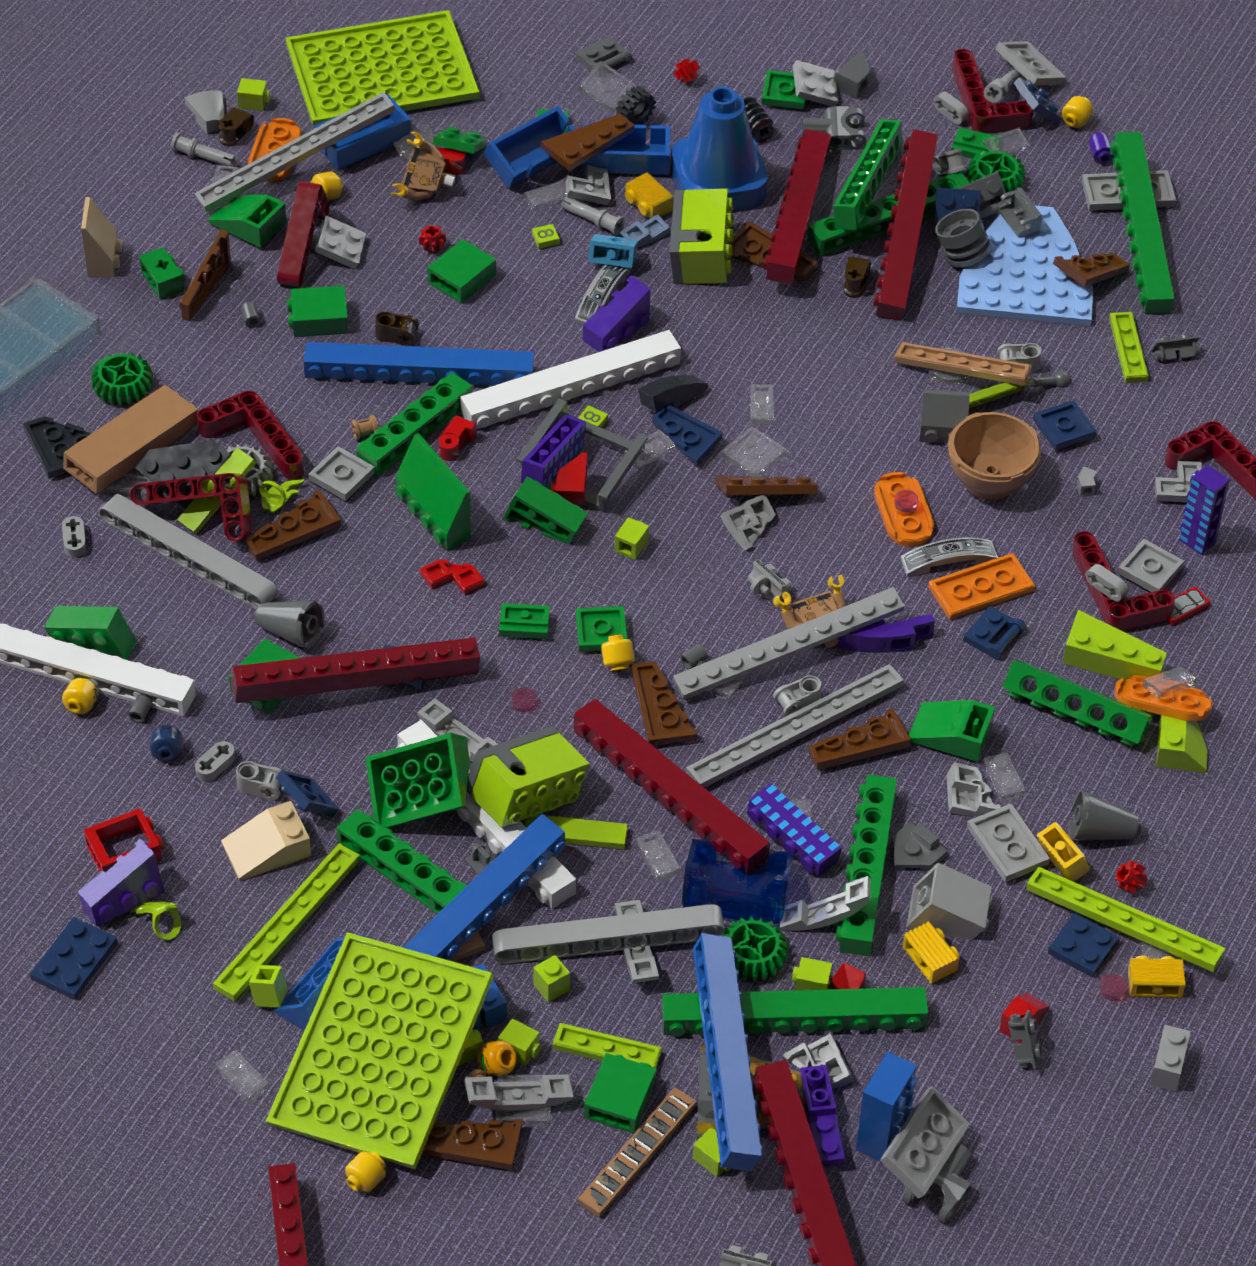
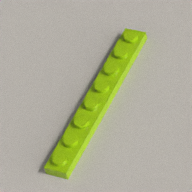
[213,844,360,1001]
[1026,866,1225,972]

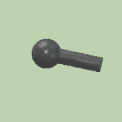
[1030,371,1070,388]

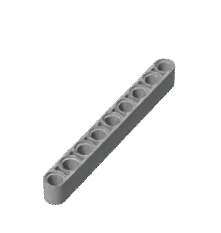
[99,494,278,609]
[492,905,725,964]

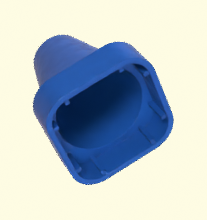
[671,87,768,212]

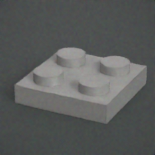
[793,60,838,107]
[315,216,366,269]
[309,446,375,501]
[1117,539,1184,592]

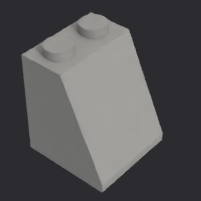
[906,863,992,940]

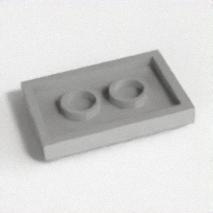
[996,41,1066,86]
[967,804,1050,882]

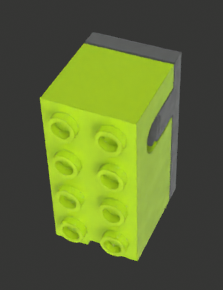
[670,189,734,284]
[466,726,590,827]

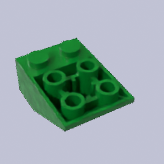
[207,195,287,248]
[909,700,995,762]

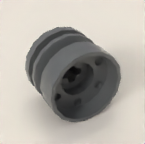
[935,209,991,267]

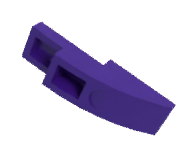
[836,614,935,653]
[800,1065,845,1167]

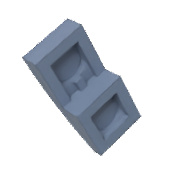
[620,214,671,247]

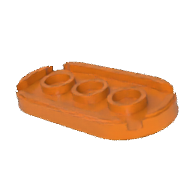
[248,118,302,182]
[874,472,934,547]
[1114,675,1213,721]

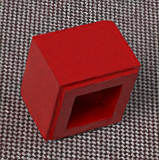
[830,962,866,990]

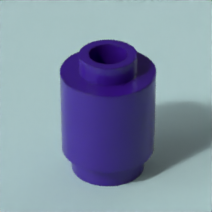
[1089,132,1114,164]

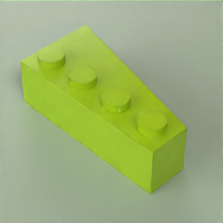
[1063,610,1167,680]

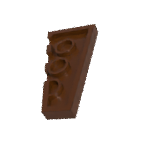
[541,114,635,171]
[729,221,818,282]
[179,229,231,321]
[715,475,818,495]
[245,489,341,561]
[631,661,697,746]
[809,708,911,770]
[421,1119,523,1170]

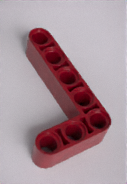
[952,49,1033,133]
[277,181,330,288]
[197,391,304,480]
[1165,421,1256,500]
[130,473,252,542]
[1072,531,1175,632]

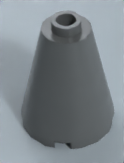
[254,600,325,649]
[1069,791,1142,841]

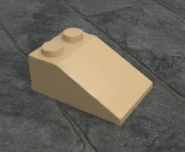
[81,197,122,277]
[221,801,311,881]

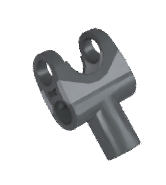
[802,106,866,150]
[903,1143,972,1223]

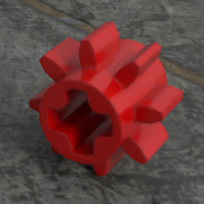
[673,57,701,83]
[419,225,446,253]
[1116,860,1148,894]

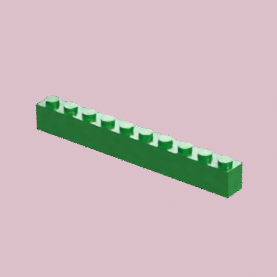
[1110,132,1174,314]
[662,987,928,1036]

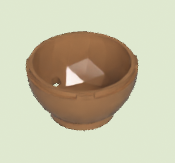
[948,412,1041,500]

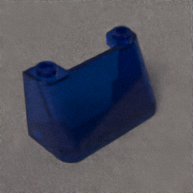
[682,839,794,924]

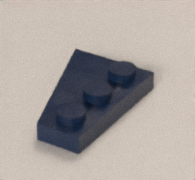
[652,404,723,466]

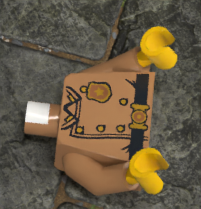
[391,132,456,201]
[773,575,846,648]

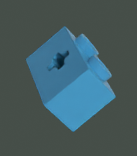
[588,234,638,268]

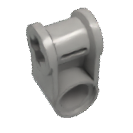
[933,148,967,175]
[997,343,1042,373]
[773,675,821,716]
[236,761,281,800]

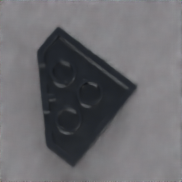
[23,416,92,479]
[135,440,231,509]

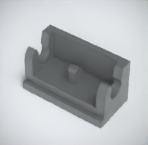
[997,187,1042,238]

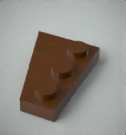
[1053,253,1130,287]

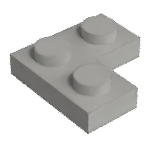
[565,165,611,205]
[1155,461,1202,502]

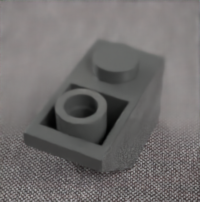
[835,50,870,99]

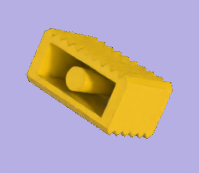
[625,172,673,219]
[1037,822,1090,882]
[903,921,960,984]
[1128,956,1185,999]

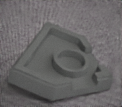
[892,822,948,870]

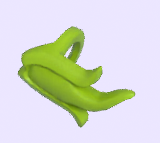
[260,479,305,514]
[130,901,181,940]

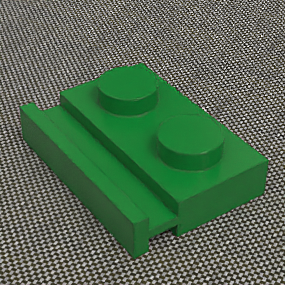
[951,128,1000,159]
[499,603,550,639]

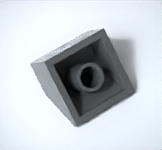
[919,390,970,443]

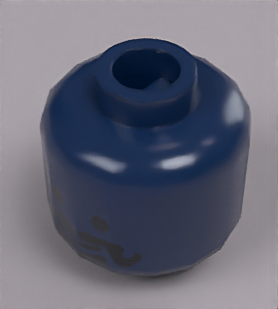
[150,725,183,762]

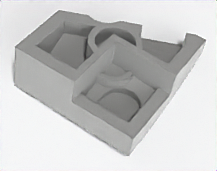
[184,90,225,134]
[720,495,776,551]
[947,762,1001,816]
[783,1033,855,1089]

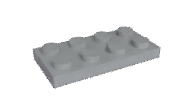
[1082,170,1176,211]
[880,1086,970,1199]

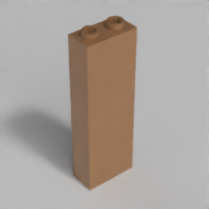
[63,385,198,494]

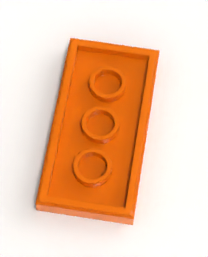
[928,553,1035,620]

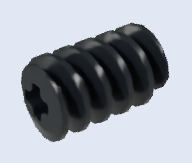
[743,96,774,143]

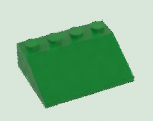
[395,433,471,551]
[365,733,470,828]

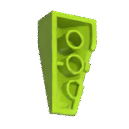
[1156,715,1207,773]

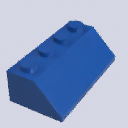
[274,934,367,1030]

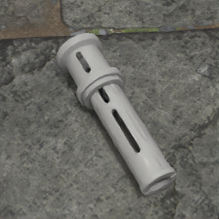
[984,70,1020,103]
[171,133,236,169]
[561,196,625,236]

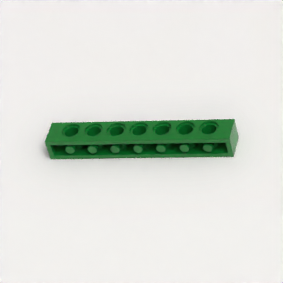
[833,119,903,231]
[807,171,970,257]
[836,774,897,957]

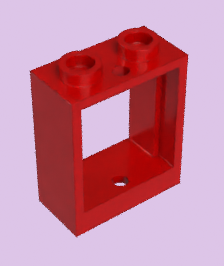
[83,808,164,873]

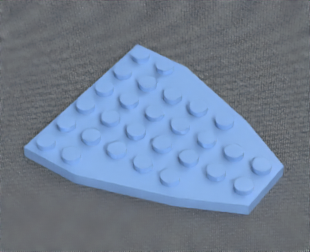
[956,206,1093,326]

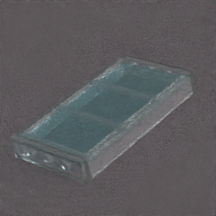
[0,276,101,410]

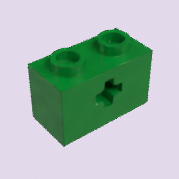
[139,247,185,299]

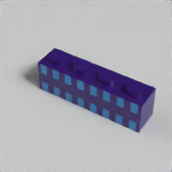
[521,414,586,487]
[1179,464,1230,555]
[747,783,842,878]

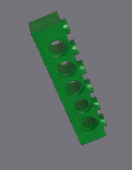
[356,372,473,477]
[1002,660,1153,746]
[337,809,467,914]

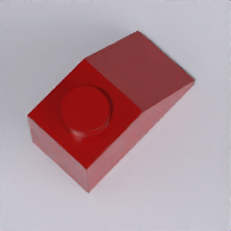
[552,453,588,505]
[999,993,1050,1043]

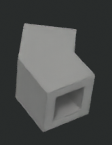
[1076,467,1097,496]

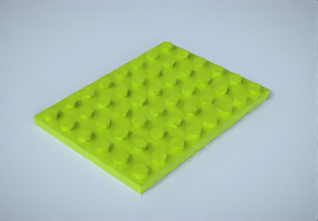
[285,10,479,127]
[266,932,494,1169]

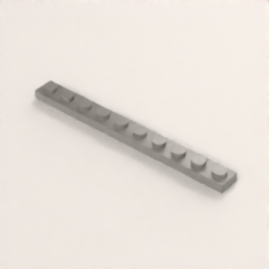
[194,92,396,212]
[673,587,904,700]
[686,664,904,788]

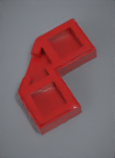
[419,559,485,595]

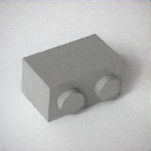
[1150,1025,1191,1091]

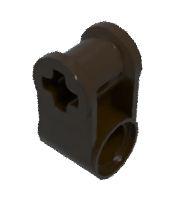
[219,107,255,146]
[843,256,871,297]
[375,311,419,346]

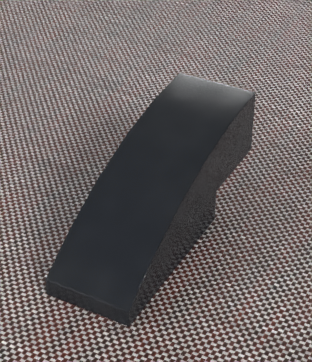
[638,375,709,412]

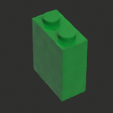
[427,239,496,304]
[287,285,348,337]
[229,639,300,713]
[584,1053,657,1134]

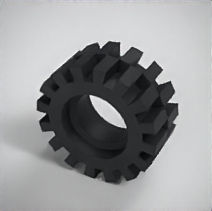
[616,86,656,125]

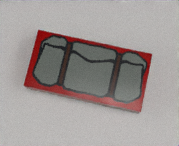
[1162,586,1210,626]

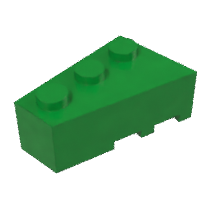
[502,476,588,545]
[44,606,136,660]

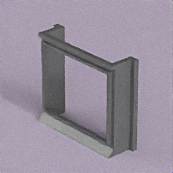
[517,398,648,512]

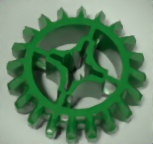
[967,149,1026,199]
[91,351,153,406]
[721,915,788,983]

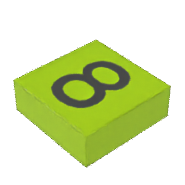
[532,224,560,249]
[578,405,608,428]

